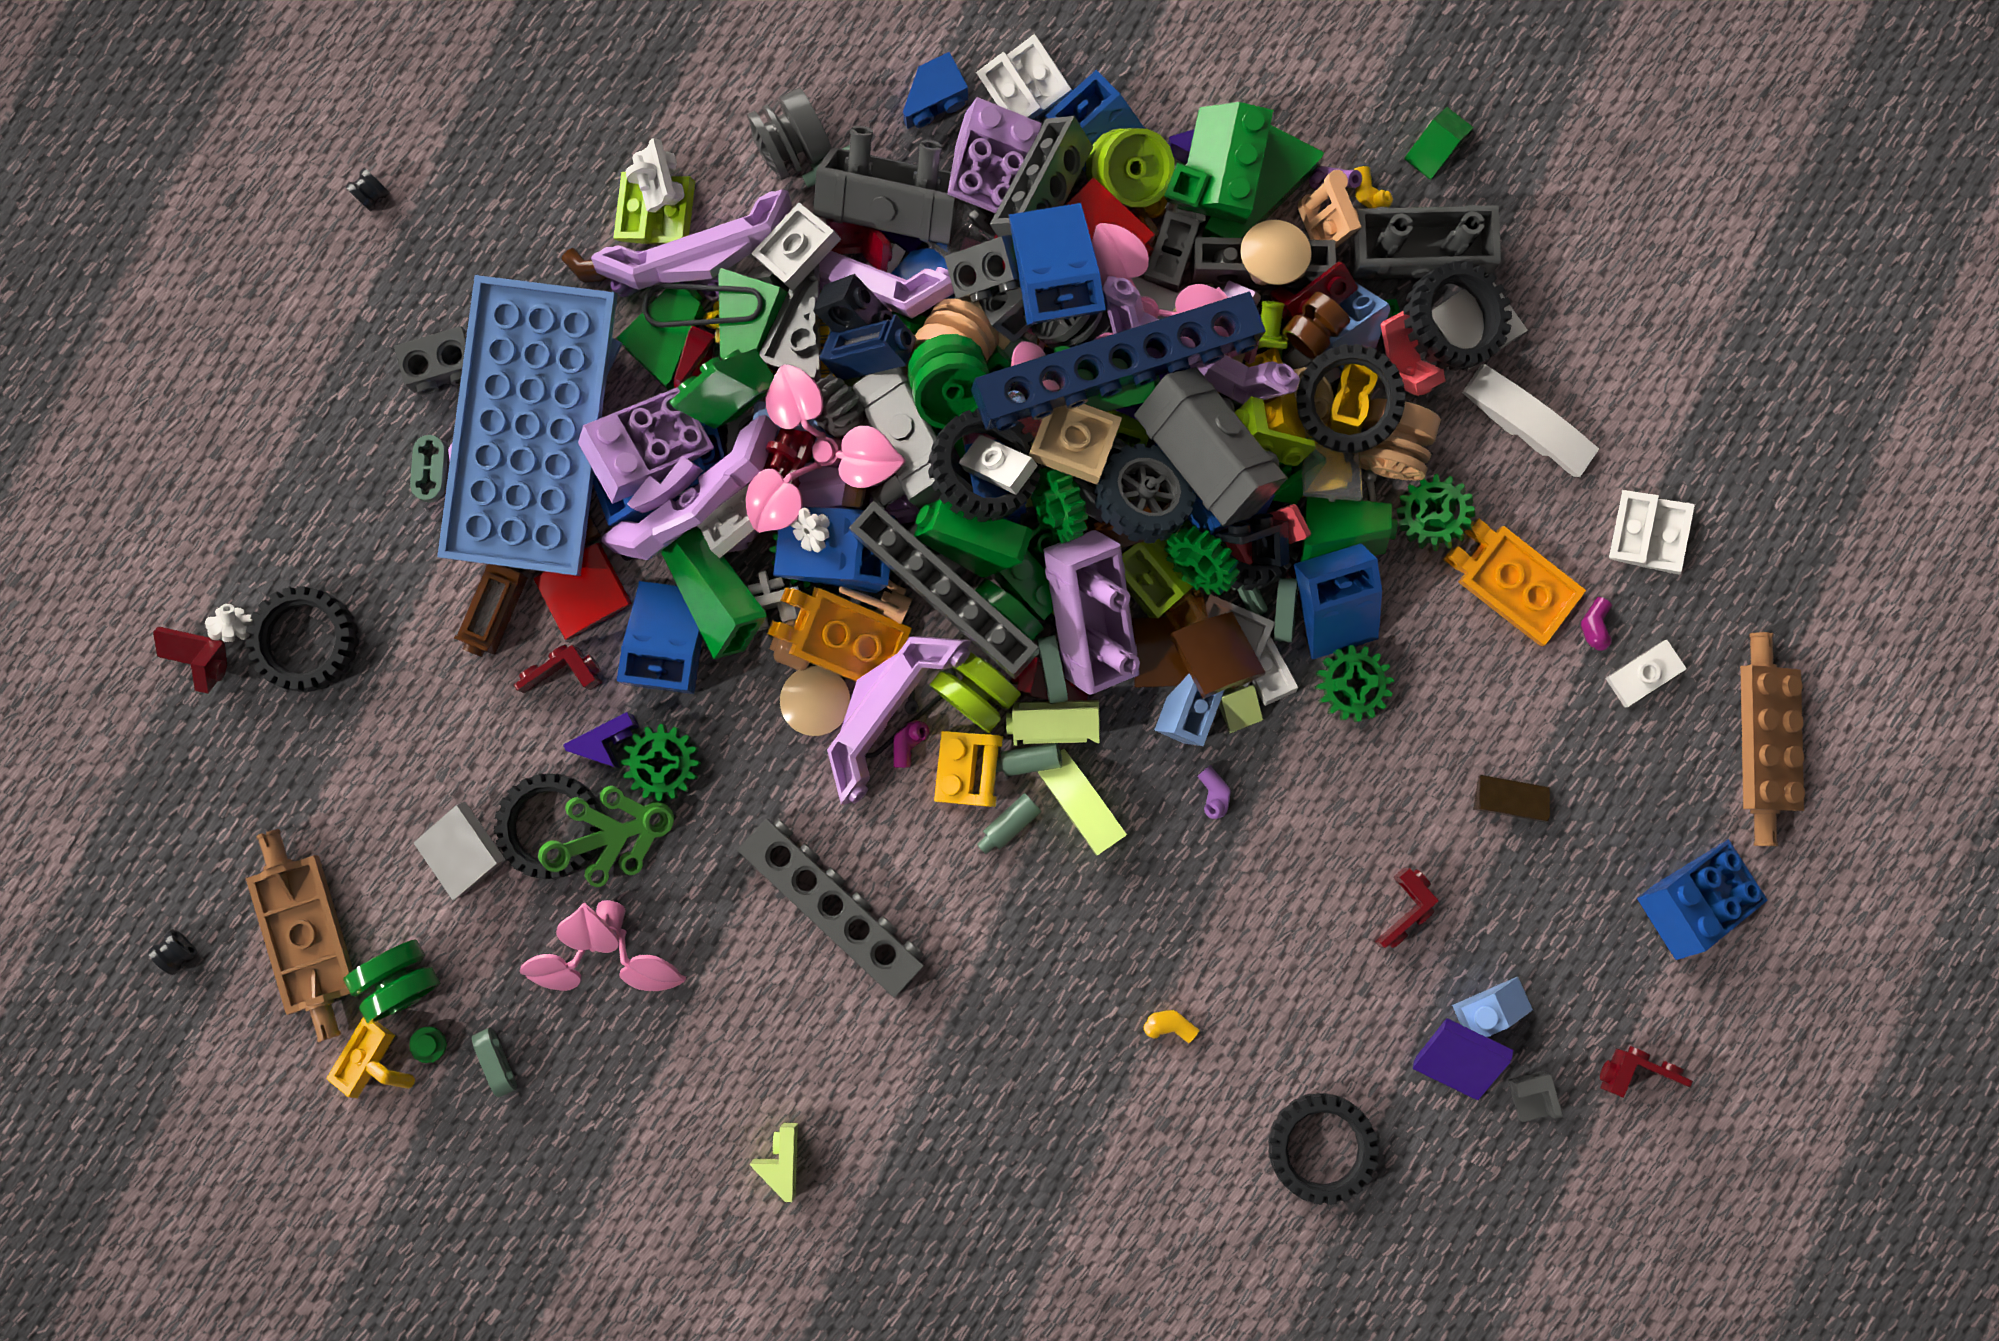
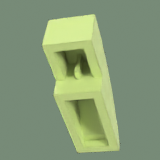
[1038,749,1127,856]

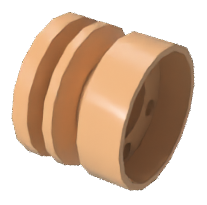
[907,298,999,363]
[1353,398,1441,481]

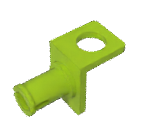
[1257,301,1288,360]

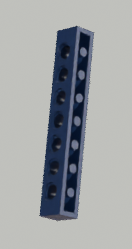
[971,291,1266,431]

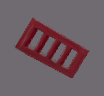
[674,326,716,388]

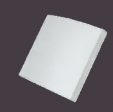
[976,34,1073,119]
[1432,274,1528,371]
[697,484,755,558]
[1609,490,1695,575]

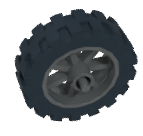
[1094,444,1196,543]

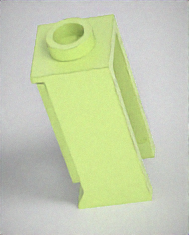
[1006,700,1100,745]

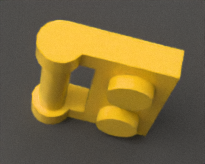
[934,731,1003,807]

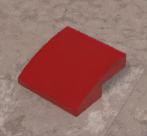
[533,543,632,640]

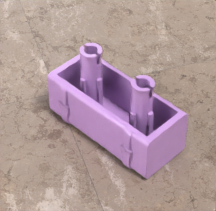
[1043,530,1140,694]

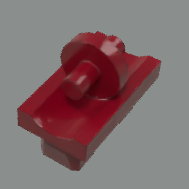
[763,428,817,488]

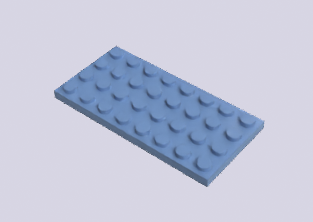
[437,275,618,576]

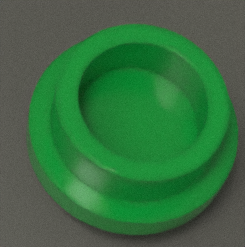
[409,1026,447,1063]

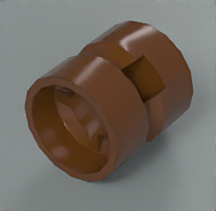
[1282,292,1350,360]

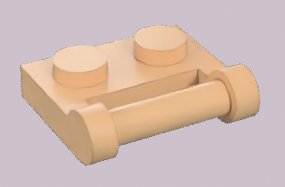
[1297,170,1361,248]

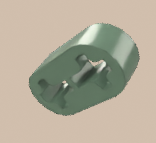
[410,435,448,503]
[1274,577,1298,643]
[1037,635,1068,704]
[472,1027,517,1098]

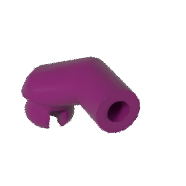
[1581,596,1613,651]
[894,720,929,768]

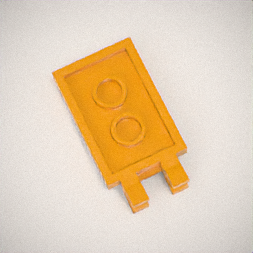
[1443,518,1586,646]
[767,588,912,682]

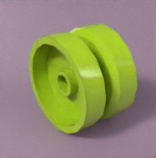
[1086,128,1175,207]
[929,652,1021,734]

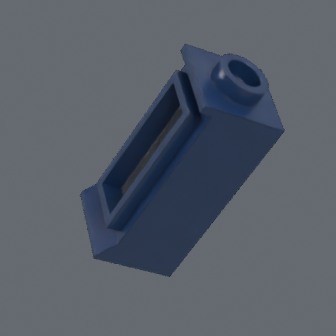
[819,314,917,381]

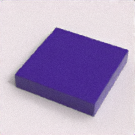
[1412,1018,1513,1100]

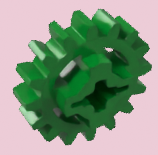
[1031,466,1088,544]
[1397,474,1476,551]
[1164,525,1240,595]
[1315,645,1394,722]
[621,724,701,802]

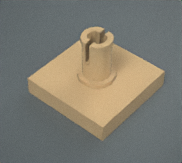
[1029,404,1122,485]

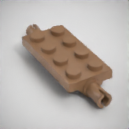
[1740,632,1805,846]
[246,829,353,1042]

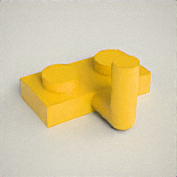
[326,1017,415,1099]

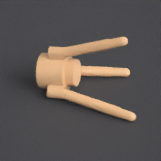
[839,579,912,624]

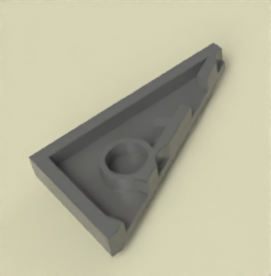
[759,264,821,382]

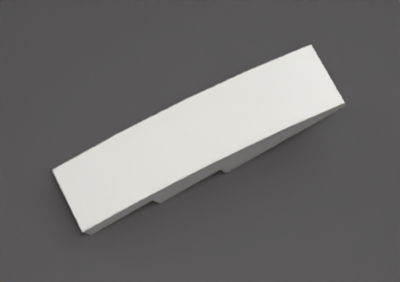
[1462,364,1599,477]

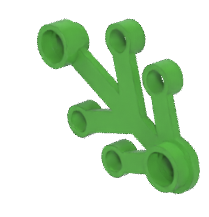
[538,786,674,887]

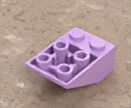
[947,97,1042,213]
[578,387,714,504]

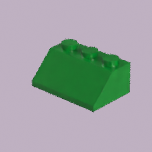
[1177,102,1274,224]

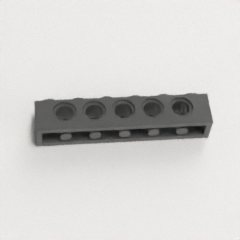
[849,501,1039,679]
[737,819,925,998]

